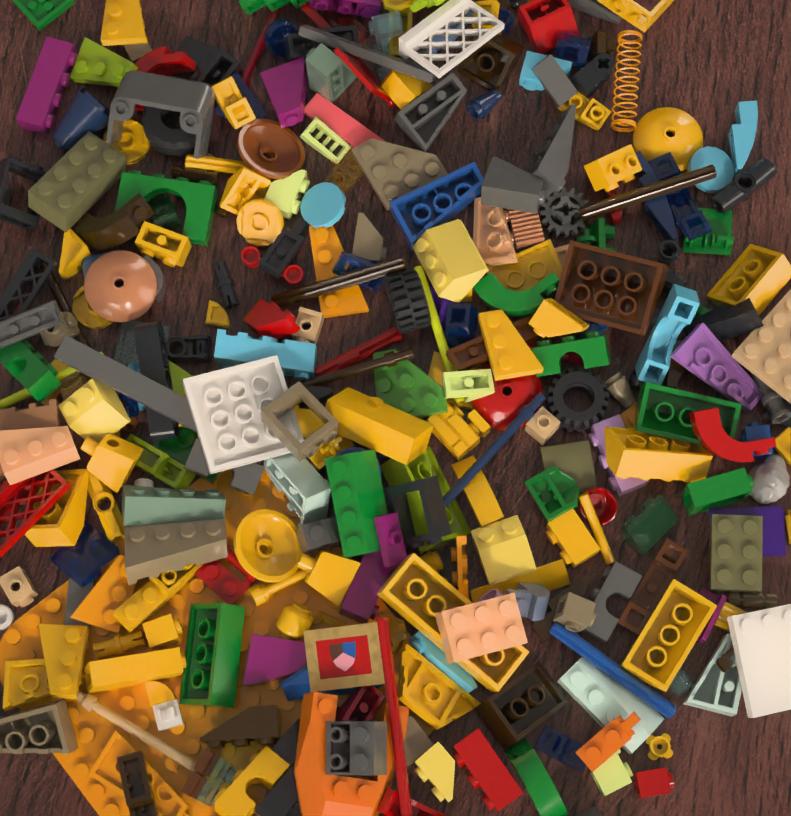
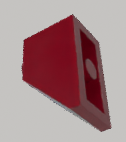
[335,685,385,721]

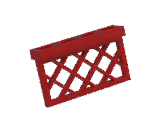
[0,469,72,558]

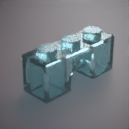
[368,10,411,82]

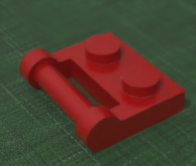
[194,544,258,605]

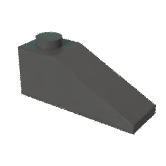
[296,517,341,555]

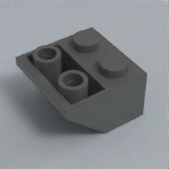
[326,721,387,775]

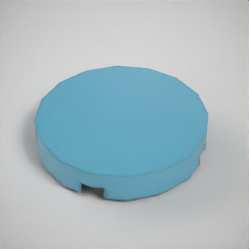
[687,146,734,193]
[300,182,346,228]

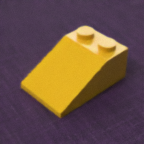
[24,469,89,547]

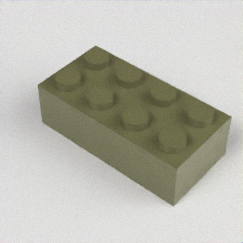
[28,131,126,232]

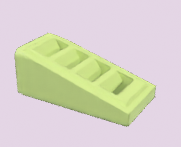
[300,117,352,165]

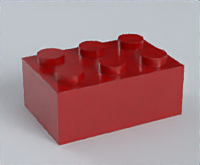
[451,728,524,813]

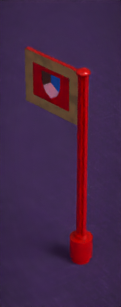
[303,616,413,816]

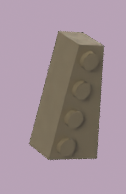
[125,519,228,585]
[0,699,79,754]

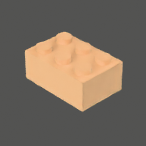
[435,593,528,663]

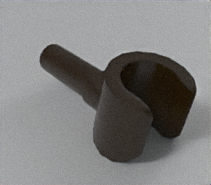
[716,645,735,672]

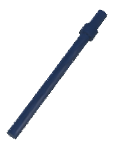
[443,392,546,507]

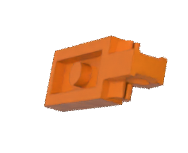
[576,712,641,772]

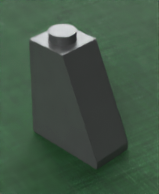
[481,157,546,214]

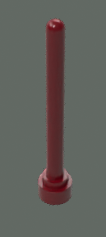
[234,7,282,97]

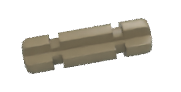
[727,592,777,608]

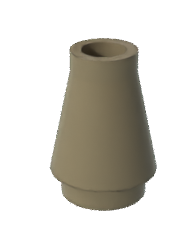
[605,372,637,409]

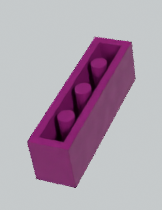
[16,36,78,135]
[339,545,406,624]

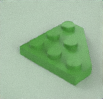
[373,349,448,418]

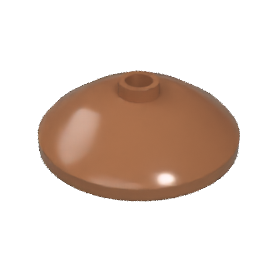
[84,250,157,322]

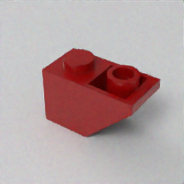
[242,299,301,339]

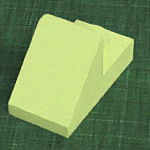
[442,369,495,402]

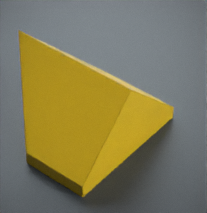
[59,228,92,280]

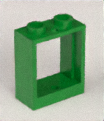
[680,467,754,516]

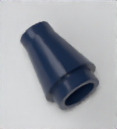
[467,89,502,120]

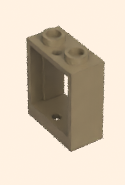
[261,381,338,462]

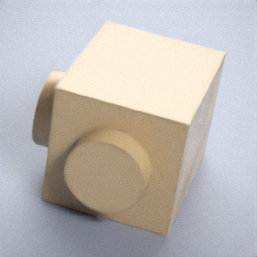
[0,566,38,607]

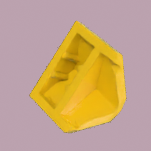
[219,166,271,215]

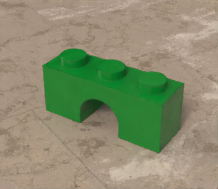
[531,331,611,377]
[0,339,62,403]

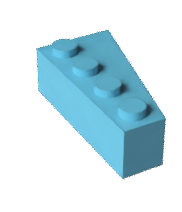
[214,329,317,381]

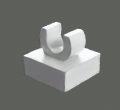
[152,699,184,731]

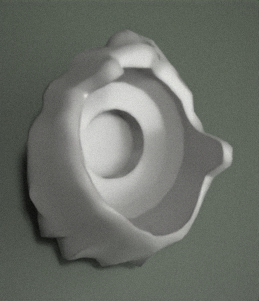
[749,455,790,504]

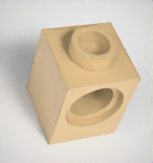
[525,406,561,446]

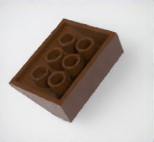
[554,240,669,336]

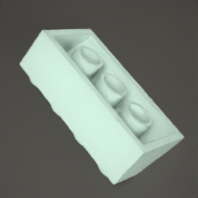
[558,657,664,755]

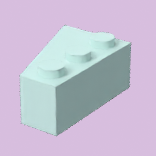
[264,453,331,527]
[683,634,742,717]

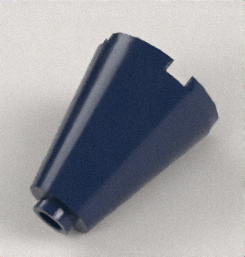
[53,86,110,151]

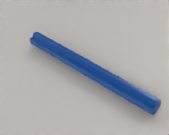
[549,622,676,718]

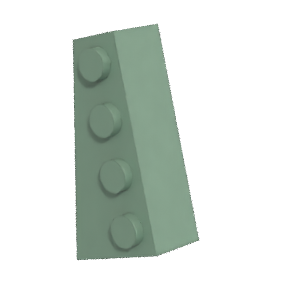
[121,484,226,526]

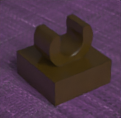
[588,31,615,62]

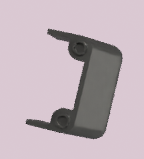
[106,70,215,159]

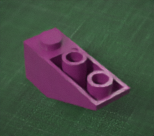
[309,0,381,19]

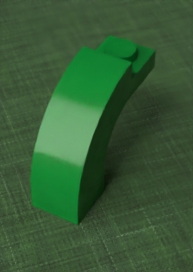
[473,272,559,317]
[504,738,569,816]

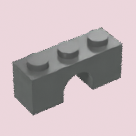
[183,439,265,496]
[582,562,642,644]

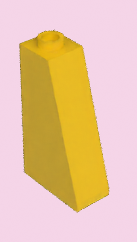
[84,647,186,694]

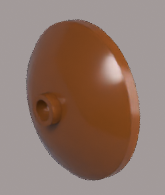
[237,119,305,179]

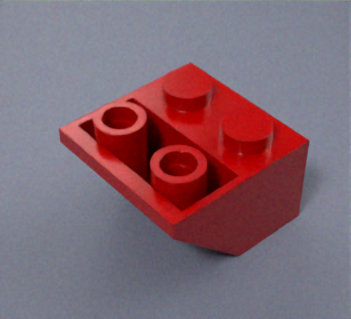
[518,0,580,55]

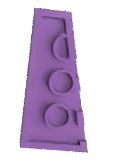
[670,323,762,412]

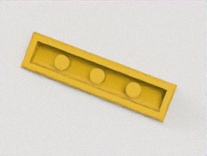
[469,559,570,603]

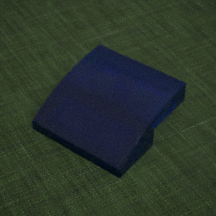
[50,522,120,588]

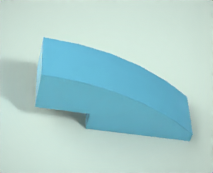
[728,101,758,177]

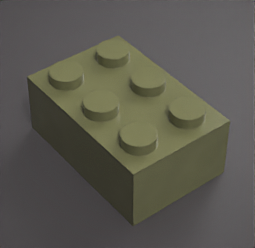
[709,514,763,593]

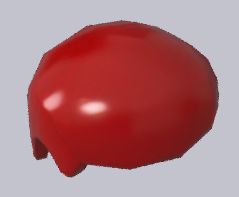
[578,487,618,525]

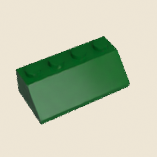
[635,382,742,446]
[325,449,388,558]
[179,602,245,708]

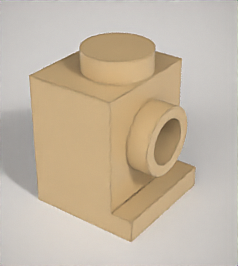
[291,307,324,344]

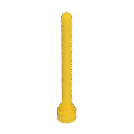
[249,551,353,606]

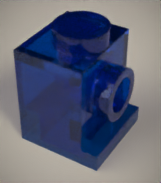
[555,33,592,68]

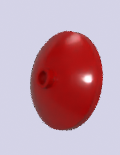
[471,362,543,431]

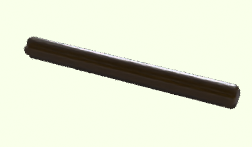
[579,165,717,221]
[271,256,407,308]

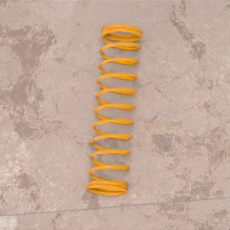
[611,30,643,132]

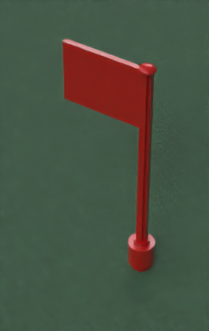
[300,2,396,107]

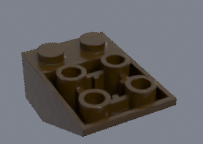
[200,705,282,749]

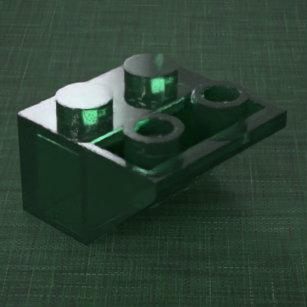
[620,494,679,558]

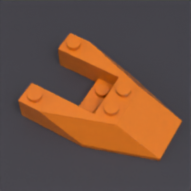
[294,692,409,816]

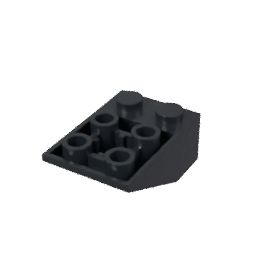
[170,36,242,109]

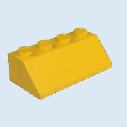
[604,426,713,483]
[620,579,717,692]

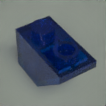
[445,303,479,349]

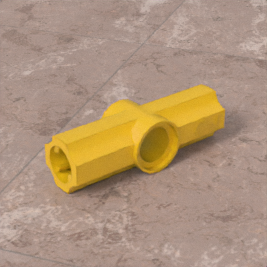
[88,472,127,543]

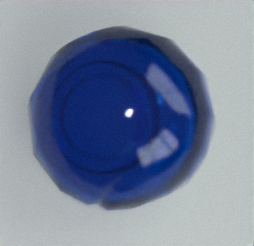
[264,19,299,57]

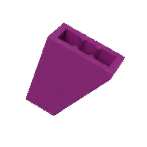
[260,57,308,129]
[243,634,307,687]

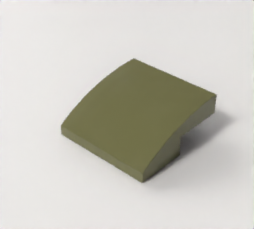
[540,440,597,493]

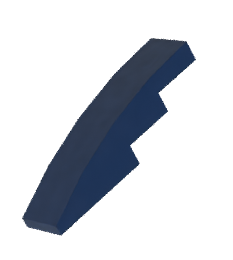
[635,151,677,242]

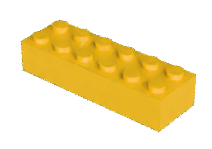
[376,553,529,692]

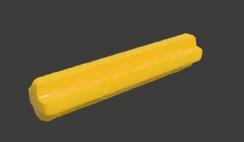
[185,154,253,174]

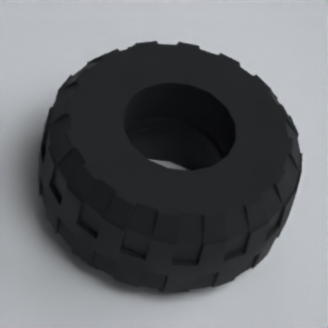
[142,106,213,157]

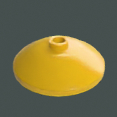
[633,107,703,175]
[234,509,302,582]

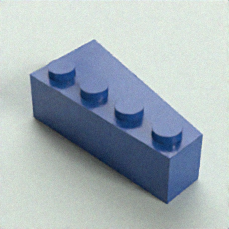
[389,162,484,252]

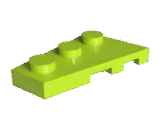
[70,37,138,87]

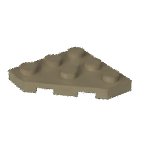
[351,138,448,211]

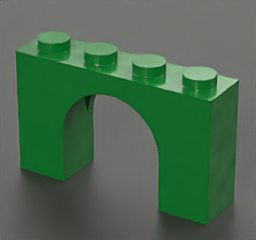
[115,170,218,246]

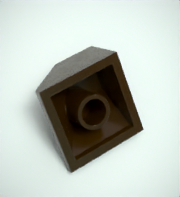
[457,34,524,92]

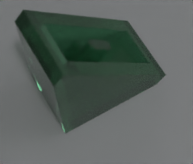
[147,195,181,231]

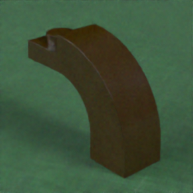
[71,193,154,250]

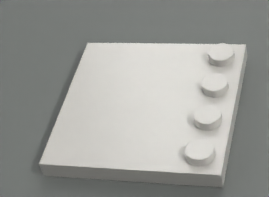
[182,355,304,474]
[727,604,791,718]

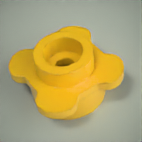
[646,733,673,760]

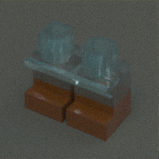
[181,748,237,806]

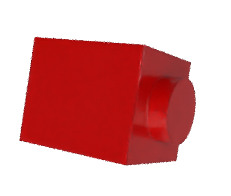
[633,767,674,799]

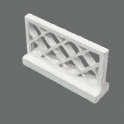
[399,0,505,78]

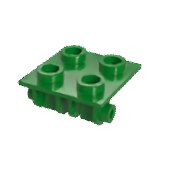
[683,207,734,256]

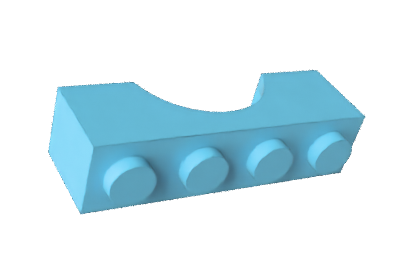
[635,284,700,385]

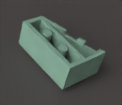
[306,43,357,103]

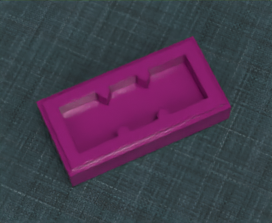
[374,512,407,567]

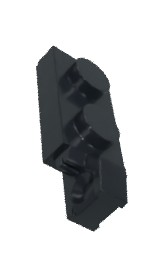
[258,219,307,279]

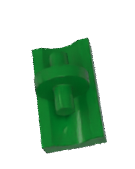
[577,218,616,252]

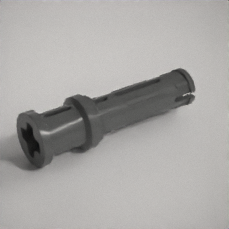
[751,373,791,424]

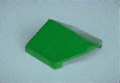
[524,466,580,522]

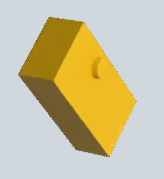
[320,387,434,465]

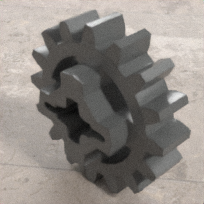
[539,187,590,239]

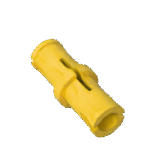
[93,629,146,659]

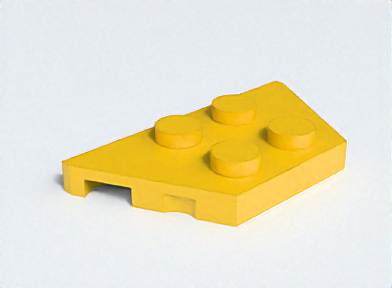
[398,643,481,730]

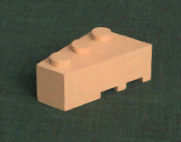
[0,426,80,485]

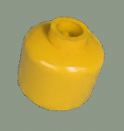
[276,602,313,641]

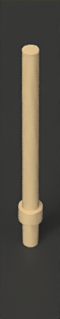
[75,690,197,772]

